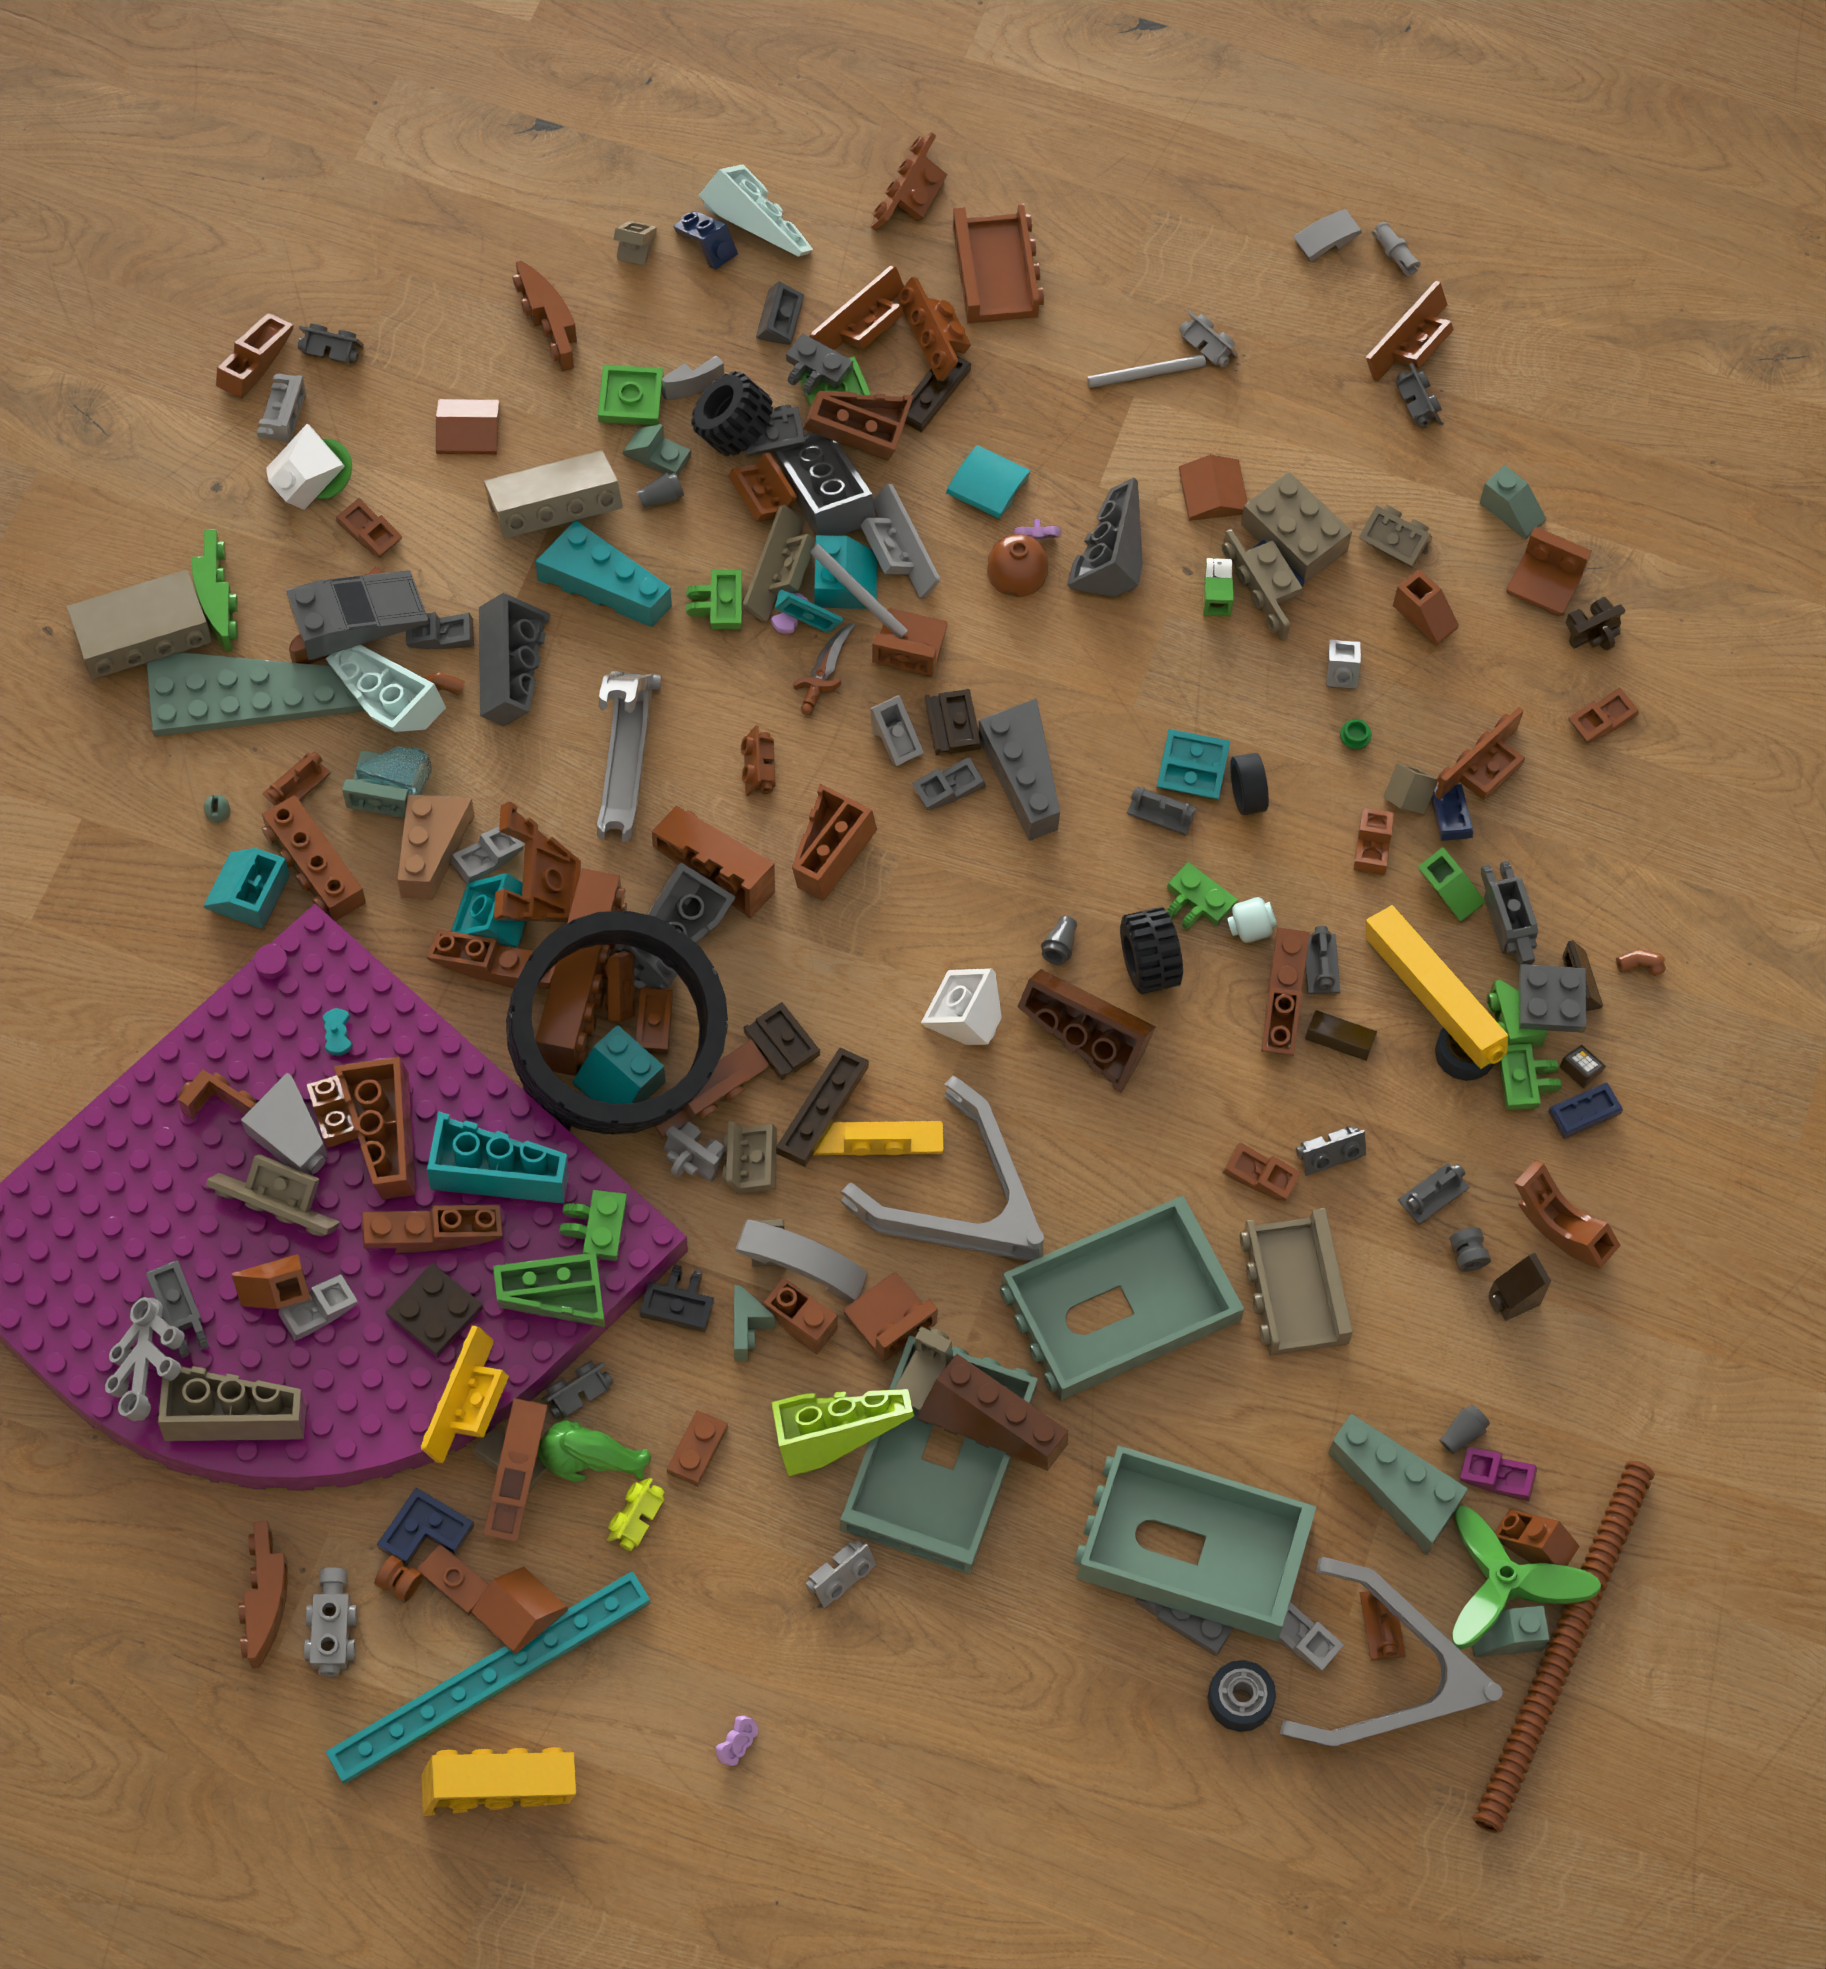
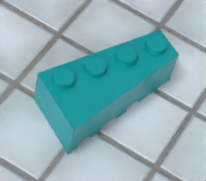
[535,521,672,627]
[427,1111,569,1203]

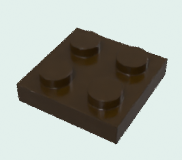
[386,1263,484,1358]

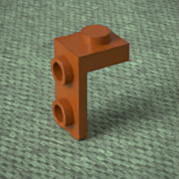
[178,1069,257,1119]

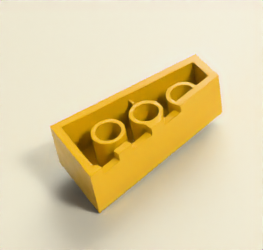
[421,1747,576,1816]

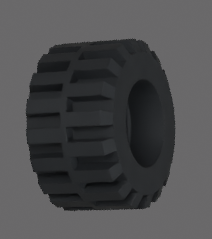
[691,371,773,456]
[1120,907,1183,994]

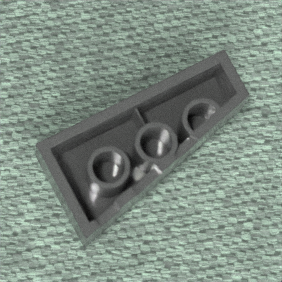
[978,698,1060,841]

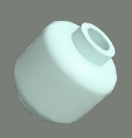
[1227,897,1277,943]

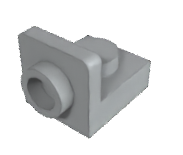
[1326,640,1361,688]

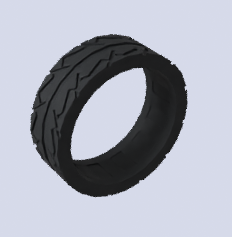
[506,911,728,1135]

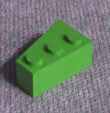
[493,1253,605,1327]

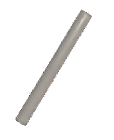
[1087,355,1206,388]
[810,544,908,639]

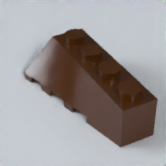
[1017,969,1156,1093]
[917,1354,1068,1471]

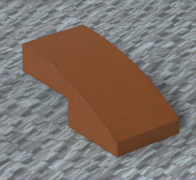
[336,498,402,558]
[1568,687,1639,743]
[1353,808,1394,875]
[1222,1142,1301,1201]

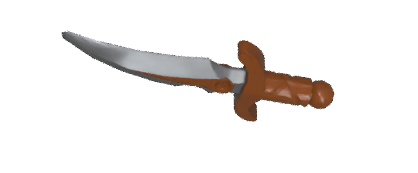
[793,623,855,715]

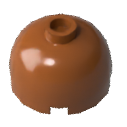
[987,534,1048,597]

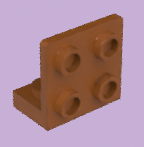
[1506,526,1592,616]
[872,608,947,677]
[844,1272,938,1362]

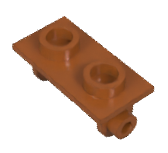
[741,725,776,796]
[262,751,331,806]
[1360,1591,1406,1660]

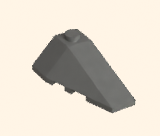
[1068,478,1143,597]
[634,863,735,989]

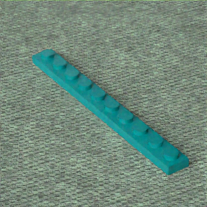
[326,1571,651,1785]

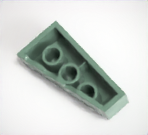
[1328,1414,1468,1555]

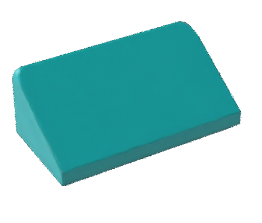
[775,589,843,633]

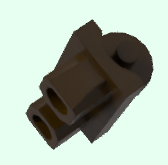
[1565,597,1626,650]

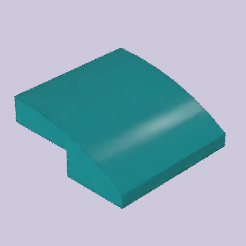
[946,445,1031,519]
[1156,729,1231,800]

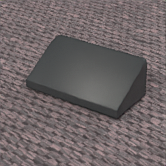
[756,281,804,345]

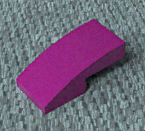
[1460,1447,1537,1501]

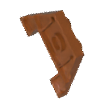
[494,802,581,922]

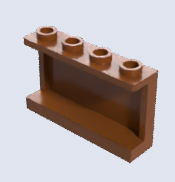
[953,204,1044,323]

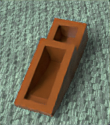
[216,313,293,399]

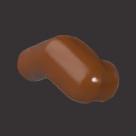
[424,672,465,695]
[1616,949,1666,975]

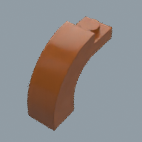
[1514,1161,1621,1268]

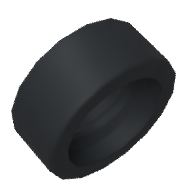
[1230,753,1269,815]

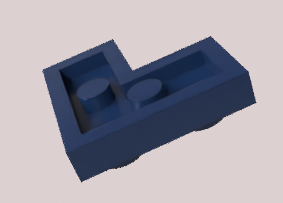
[377,1488,475,1565]

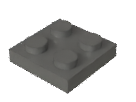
[1518,964,1586,1033]

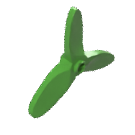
[1452,1506,1601,1650]

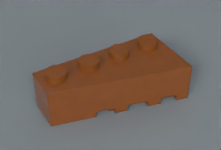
[652,805,775,919]
[334,1057,416,1200]

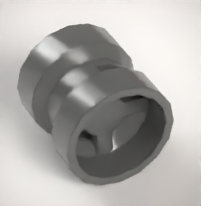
[1449,1227,1491,1272]

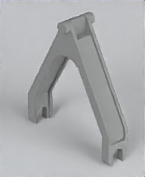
[597,671,662,842]
[840,1076,1044,1262]
[1280,1557,1503,1746]

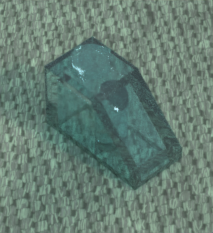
[356,746,432,795]

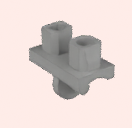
[664,1121,725,1182]

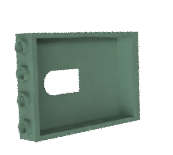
[999,1196,1244,1401]
[840,1335,1038,1575]
[1074,1445,1317,1642]

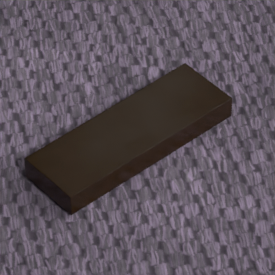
[905,355,971,433]

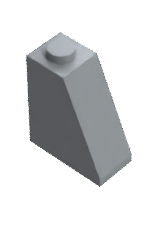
[241,1073,327,1174]

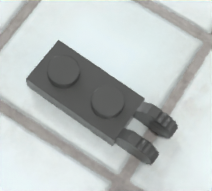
[146,1260,210,1358]
[1135,1598,1234,1656]

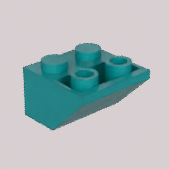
[203,848,290,929]

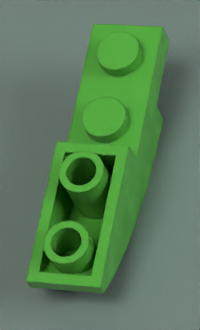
[191,529,238,652]

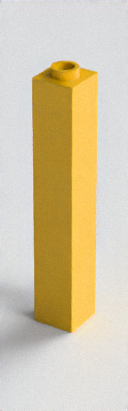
[1366,905,1508,1069]

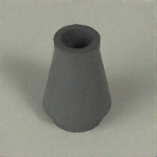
[637,473,684,508]
[1041,916,1077,965]
[1439,1404,1490,1455]

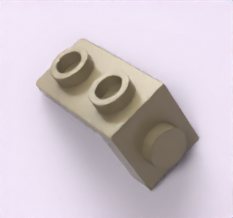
[894,1327,953,1412]

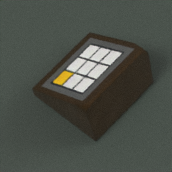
[1559,1045,1606,1089]

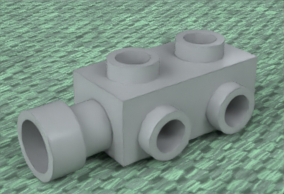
[304,1568,357,1677]

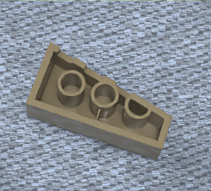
[158,1366,306,1441]

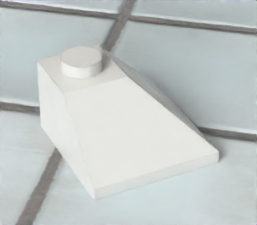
[266,424,345,510]
[921,968,1002,1045]

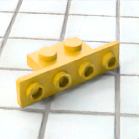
[813,1121,944,1156]
[421,1326,509,1463]

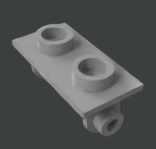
[1179,311,1238,367]
[805,1540,877,1608]

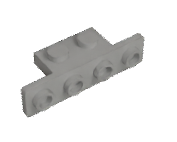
[860,484,940,598]

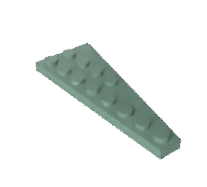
[147,652,365,737]

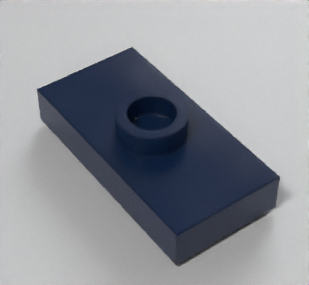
[1431,784,1473,841]
[1548,1083,1623,1139]

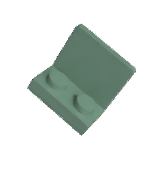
[342,750,423,818]

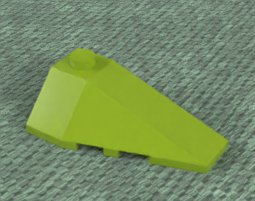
[771,1389,914,1476]

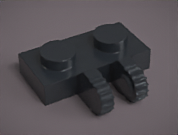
[640,1265,714,1333]

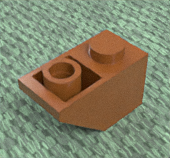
[1393,569,1459,646]
[231,1254,311,1309]
[763,1277,838,1354]
[1494,1509,1580,1566]

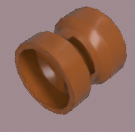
[374,1555,423,1603]

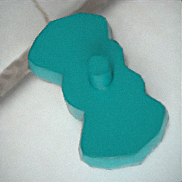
[322,1008,353,1056]

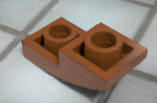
[306,1075,358,1148]

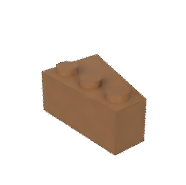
[397,795,475,899]

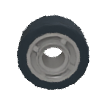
[1207,1660,1276,1732]

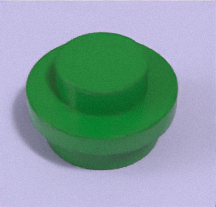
[1340,719,1372,750]

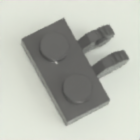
[786,333,853,394]

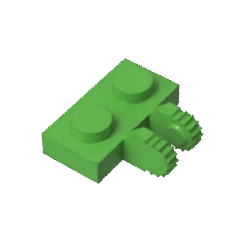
[686,570,742,629]
[1167,862,1238,930]
[1499,1043,1562,1110]
[559,1190,627,1261]

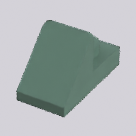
[623,424,691,477]
[734,1285,775,1361]

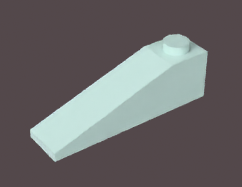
[698,164,813,257]
[326,645,446,732]

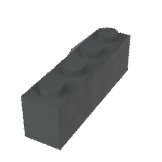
[479,593,550,726]

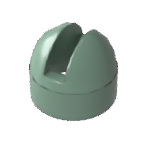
[204,795,230,823]

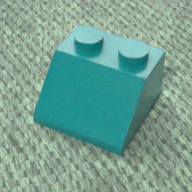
[814,535,877,609]
[451,873,526,948]
[573,1025,666,1104]

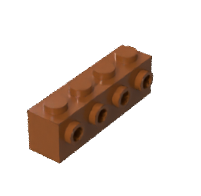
[261,795,366,921]

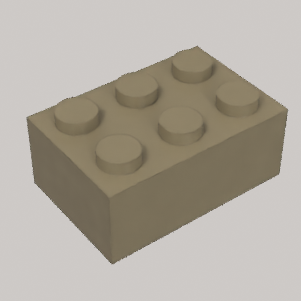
[1241,472,1352,584]

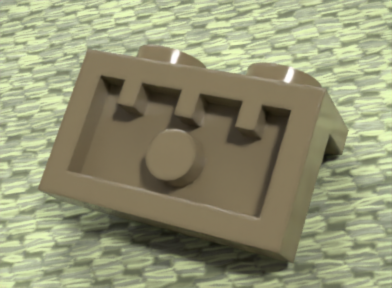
[1359,505,1432,568]

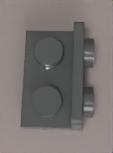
[745,405,806,457]

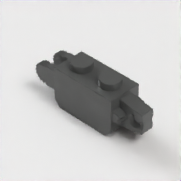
[1481,861,1538,967]

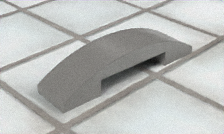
[735,1219,867,1302]

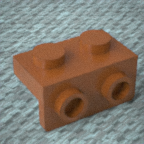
[728,453,797,522]

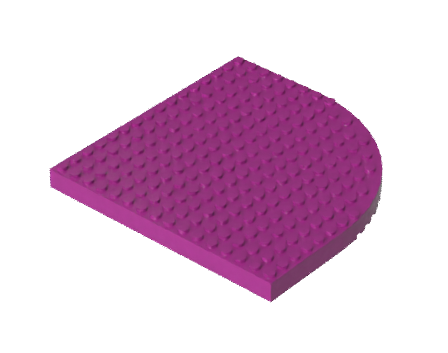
[0,904,688,1491]

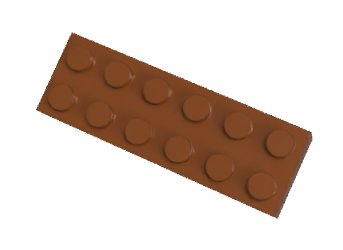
[535,868,627,1076]

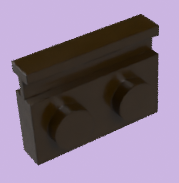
[925,689,981,756]
[743,1002,820,1081]

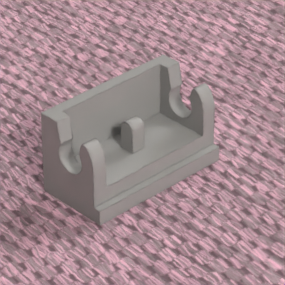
[257,374,306,443]

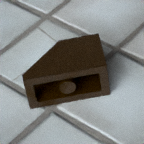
[1489,1253,1551,1321]

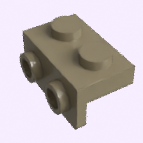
[723,1121,777,1194]

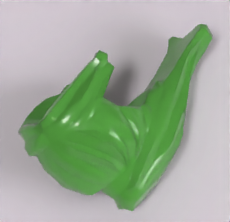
[538,1419,651,1482]

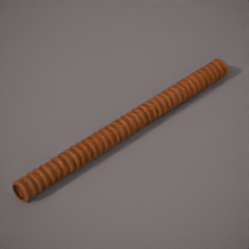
[1473,1461,1655,1833]

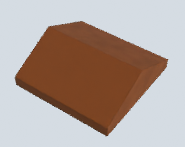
[436,399,500,455]
[1179,454,1248,521]
[471,1567,568,1655]

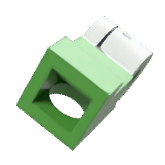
[1203,558,1234,617]

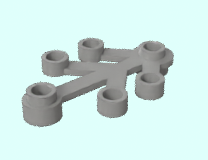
[105,1297,184,1421]

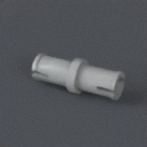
[1372,222,1421,276]

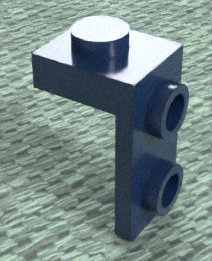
[673,211,738,269]

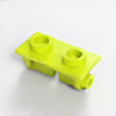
[606,1478,665,1551]

